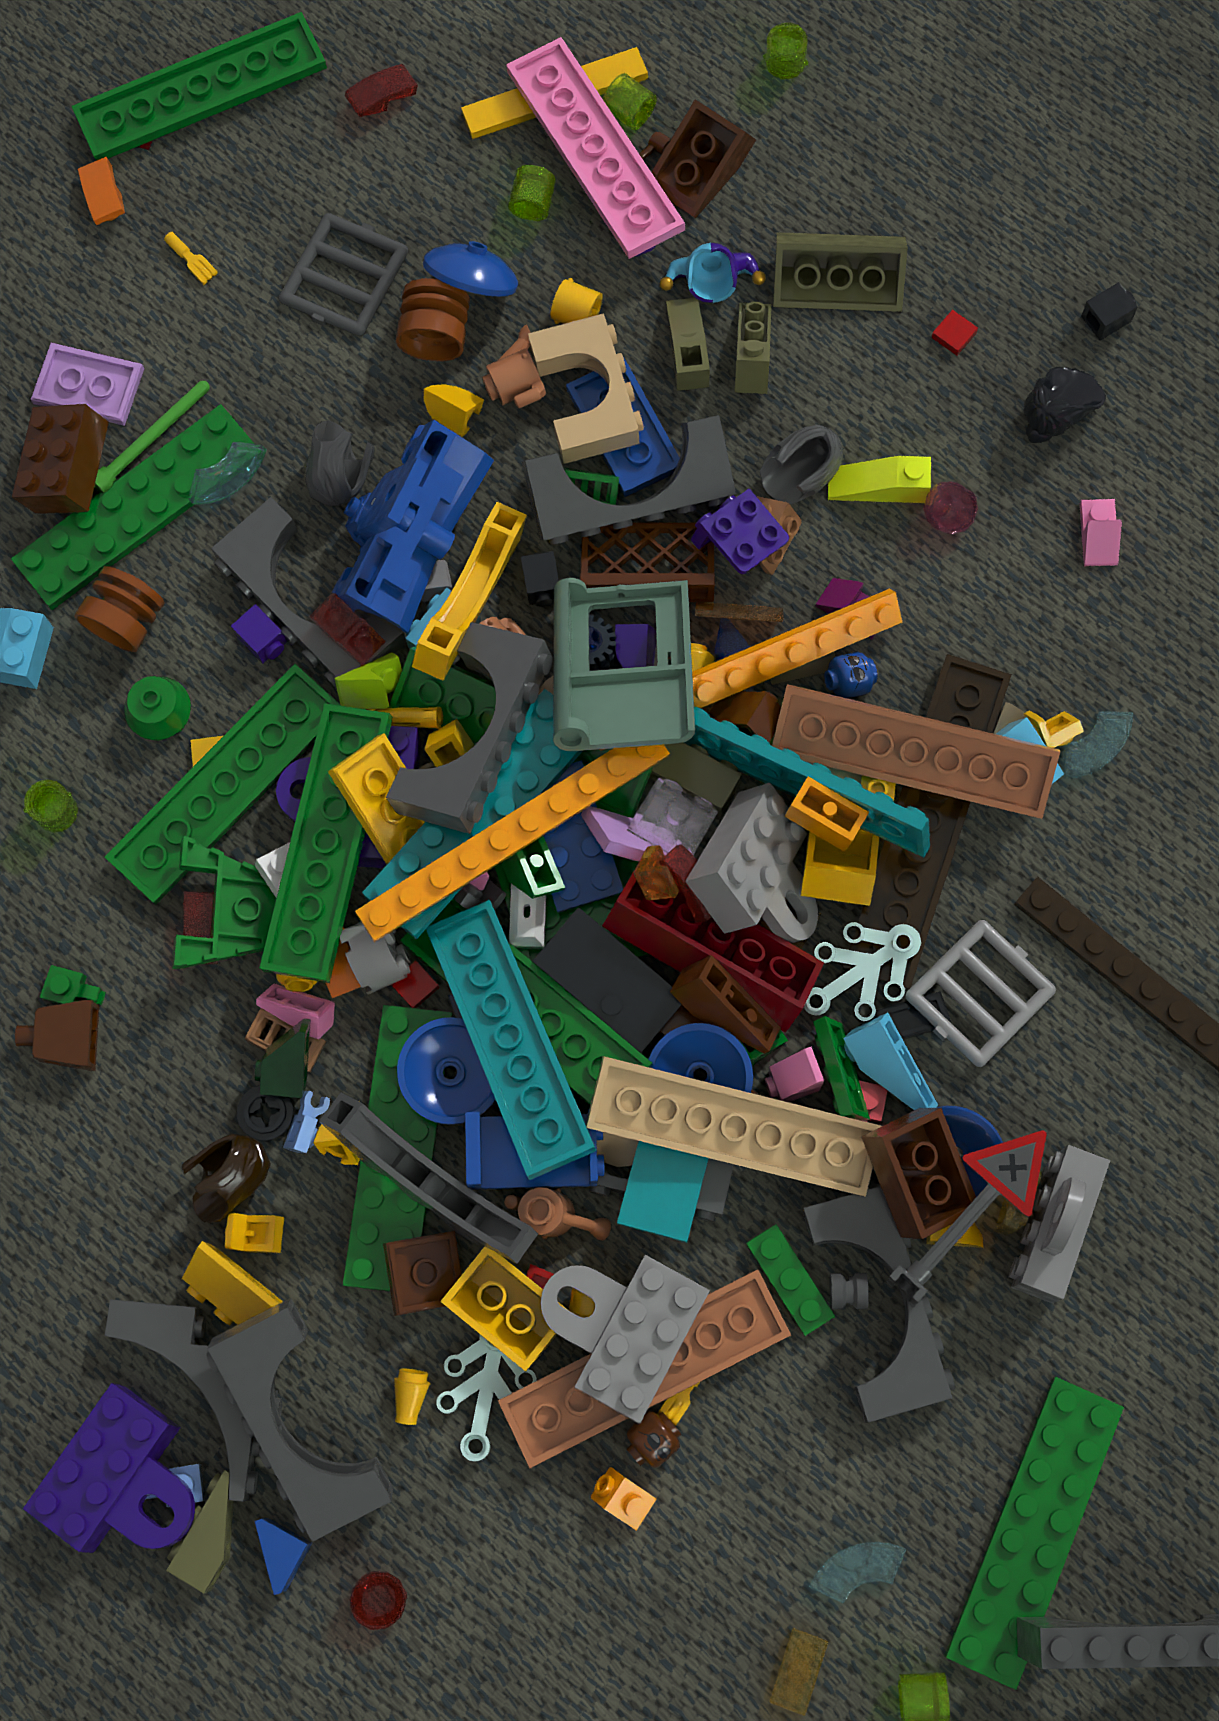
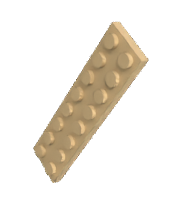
[586,1056,882,1197]

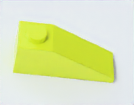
[828,456,931,503]

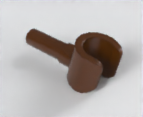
[639,132,671,160]

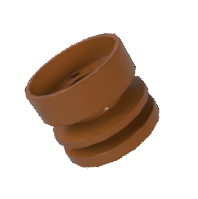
[396,278,470,362]
[74,566,165,652]

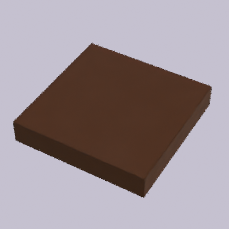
[383,1231,462,1316]

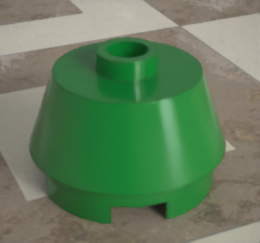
[124,676,191,741]

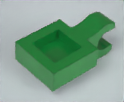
[40,965,106,1005]

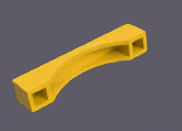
[412,502,527,681]

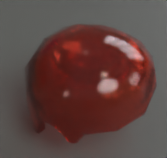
[350,1571,408,1630]

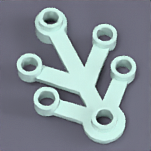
[804,922,921,1021]
[436,1335,537,1461]

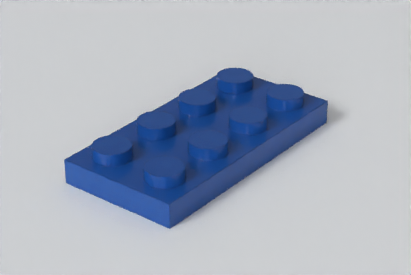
[566,357,680,497]
[544,760,623,913]

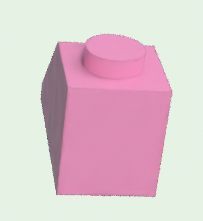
[764,1047,824,1102]

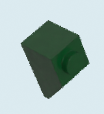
[255,1019,311,1098]

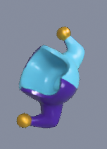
[660,242,766,303]

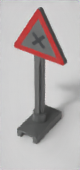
[886,1130,1047,1308]

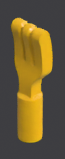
[164,232,218,285]
[658,1382,700,1426]

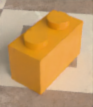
[784,776,869,852]

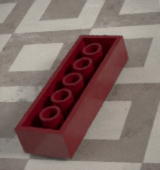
[602,862,824,1033]

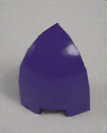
[615,624,656,668]

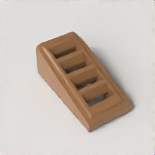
[245,1008,326,1073]

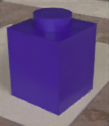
[231,604,287,664]

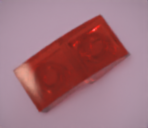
[345,64,418,117]
[309,593,386,666]
[659,844,712,923]
[182,891,218,964]

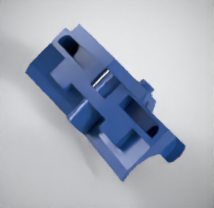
[328,420,494,633]

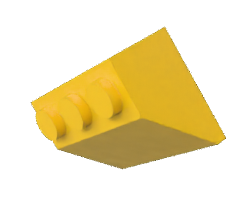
[182,1241,283,1326]
[440,1246,568,1372]

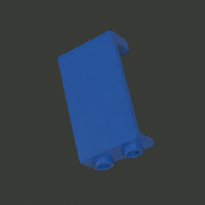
[465,1109,604,1190]

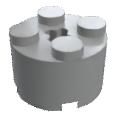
[340,922,411,995]

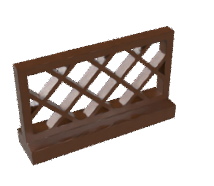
[580,523,715,602]

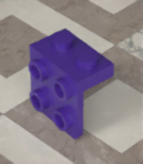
[691,489,789,574]

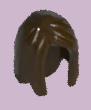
[181,1134,271,1224]

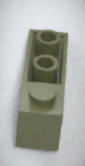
[666,298,710,391]
[735,302,771,394]
[166,1470,234,1594]

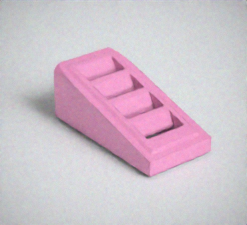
[256,984,335,1039]

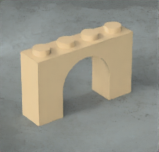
[528,313,644,464]

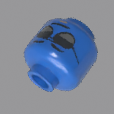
[824,652,877,699]

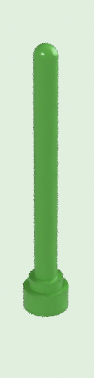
[94,381,210,493]

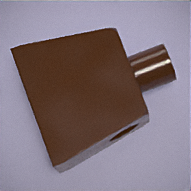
[15,1000,99,1071]

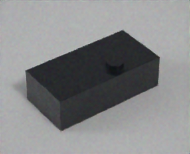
[533,907,682,1053]

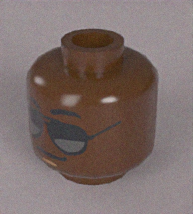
[626,1412,681,1468]

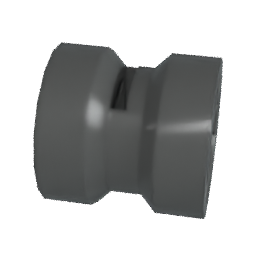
[829,1273,868,1309]

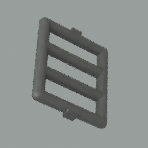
[279,213,408,336]

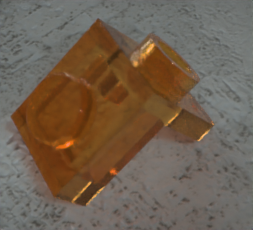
[633,845,679,900]

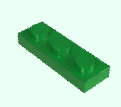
[813,1016,870,1122]
[746,1224,835,1337]

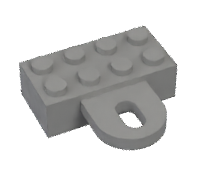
[685,783,818,943]
[1008,1145,1110,1303]
[541,1255,710,1424]

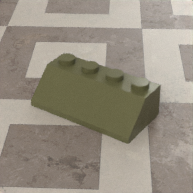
[773,232,908,312]

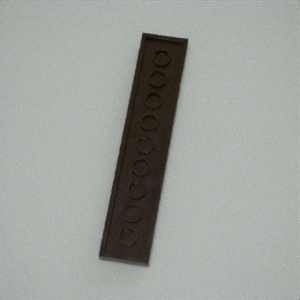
[842,654,1012,991]

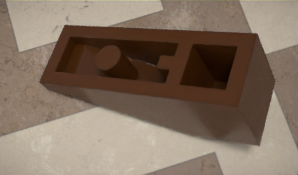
[670,955,781,1054]

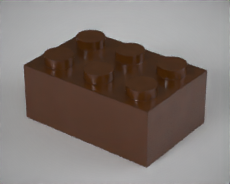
[12,404,109,514]
[861,1108,976,1239]

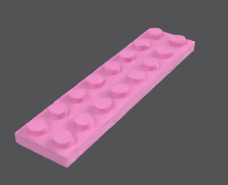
[506,37,685,259]

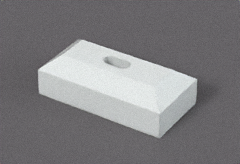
[509,884,546,950]

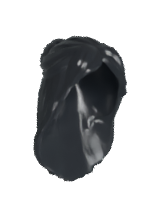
[1024,367,1106,443]

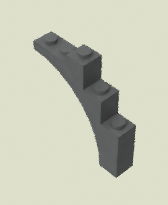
[319,1092,538,1264]
[105,1299,282,1502]

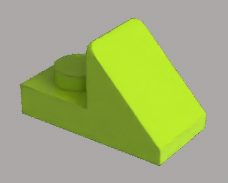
[334,652,402,709]

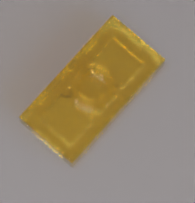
[769,1627,829,1716]

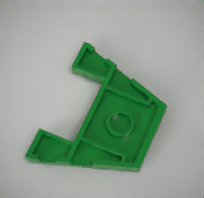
[172,836,276,969]

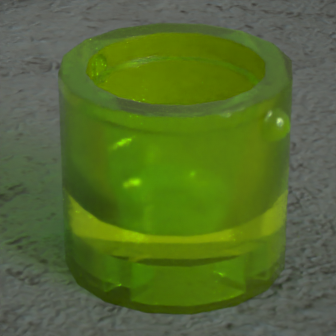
[763,23,808,79]
[603,73,657,130]
[508,165,556,221]
[23,779,78,833]
[898,1672,950,1721]

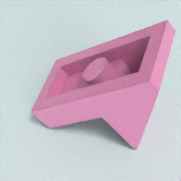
[1079,499,1122,566]

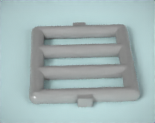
[905,920,1056,1067]

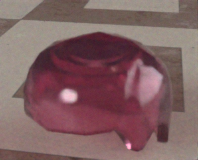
[923,481,978,535]

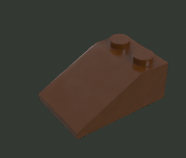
[651,99,756,218]

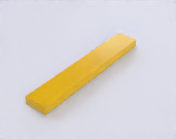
[461,47,648,139]

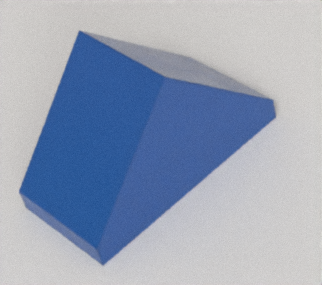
[255,1518,312,1595]

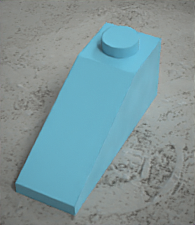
[843,1012,938,1110]

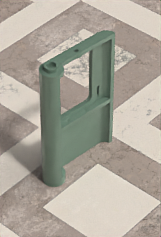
[553,578,695,751]

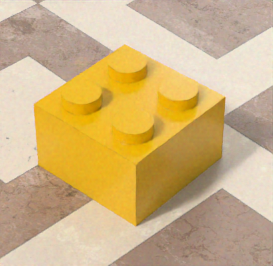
[801,828,879,906]

